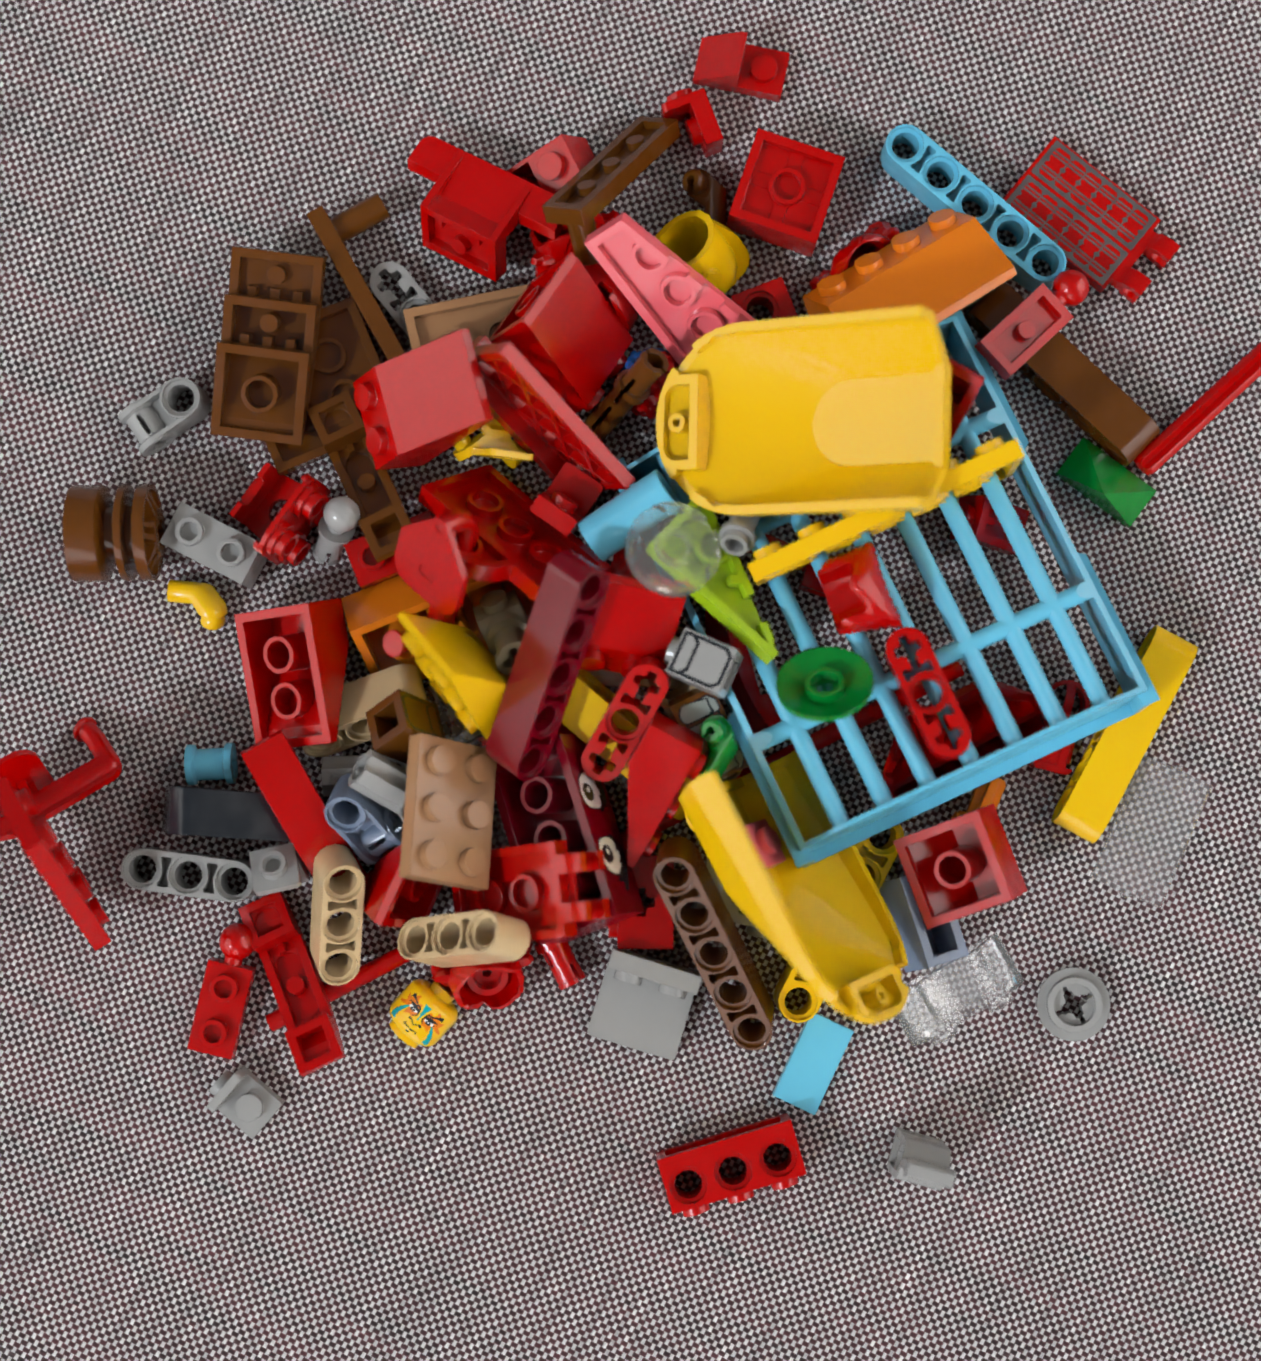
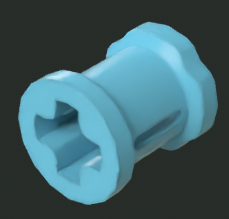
[184,743,238,785]

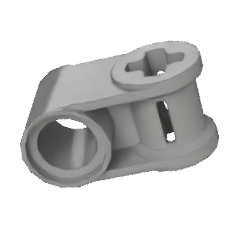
[118,377,211,457]

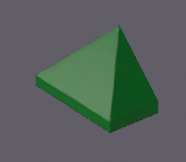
[1056,437,1156,528]

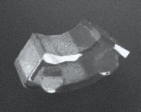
[896,933,1024,1047]

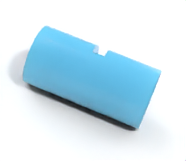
[578,469,682,561]

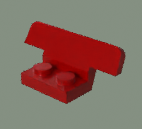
[407,136,563,282]

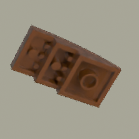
[210,245,327,446]

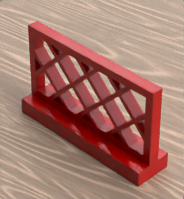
[472,335,636,489]

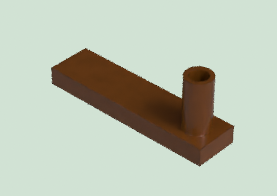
[542,116,681,265]
[306,193,405,360]

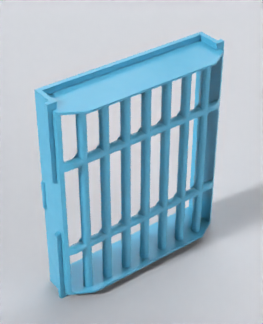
[618,310,1160,869]

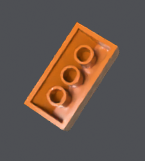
[802,209,1017,323]
[341,575,535,680]

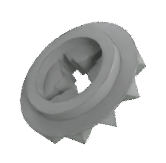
[1035,967,1111,1042]

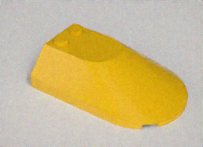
[656,306,952,516]
[678,750,909,1024]

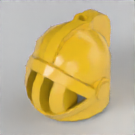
[655,210,750,294]

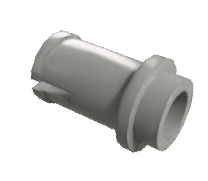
[718,516,762,556]

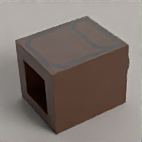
[366,689,445,764]

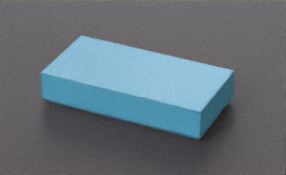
[772,1013,854,1115]

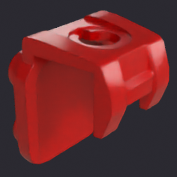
[229,462,332,566]

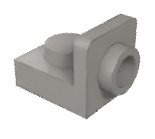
[249,842,309,896]
[206,1066,285,1139]

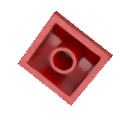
[581,572,686,680]
[893,803,1028,929]

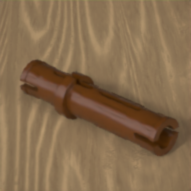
[584,348,669,443]

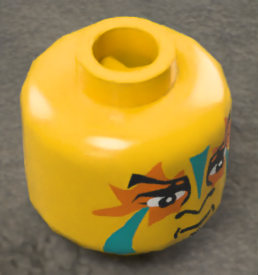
[389,978,458,1048]

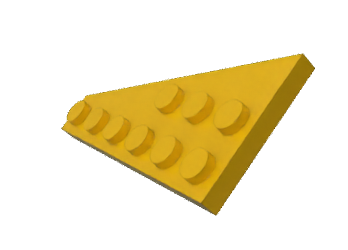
[747,437,1025,586]

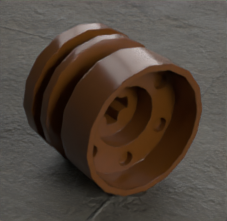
[63,484,166,582]

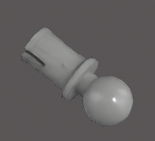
[312,496,360,566]

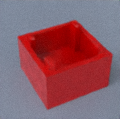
[727,128,846,257]

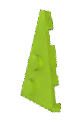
[643,501,779,665]

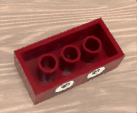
[494,734,645,945]

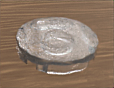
[625,502,721,597]

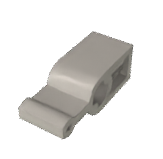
[887,1127,956,1191]

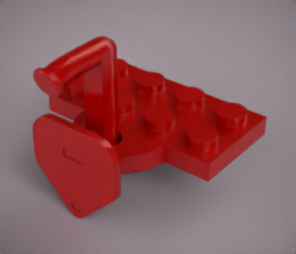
[383,464,612,657]
[0,716,122,951]

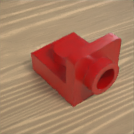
[661,88,724,158]
[950,495,1029,555]

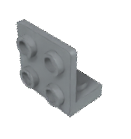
[587,945,702,1060]

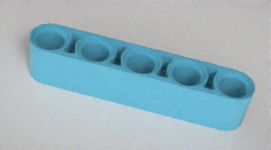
[880,124,1067,292]

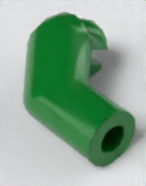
[699,715,738,779]

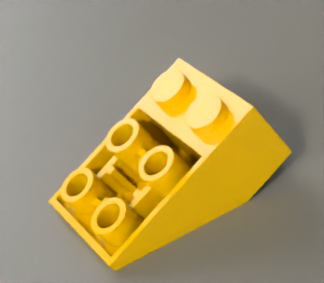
[396,611,509,741]

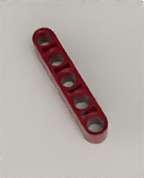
[486,549,610,781]

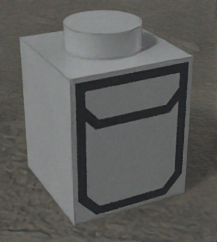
[664,627,743,700]

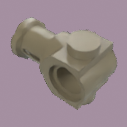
[473,589,529,676]

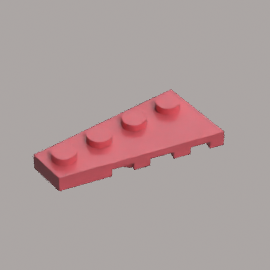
[584,212,757,365]

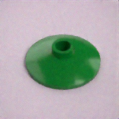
[776,647,874,721]

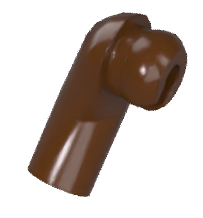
[682,169,727,226]

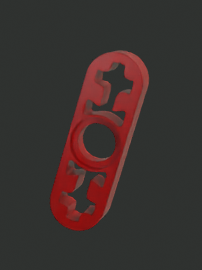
[884,627,971,761]
[581,657,671,782]

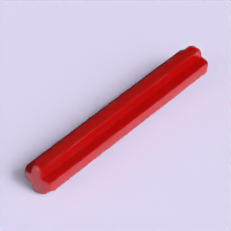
[1134,343,1261,476]

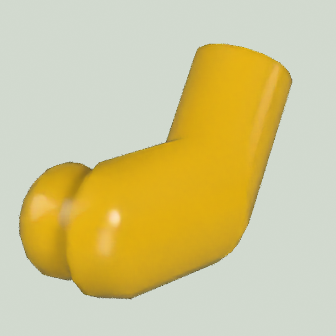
[167,579,228,630]

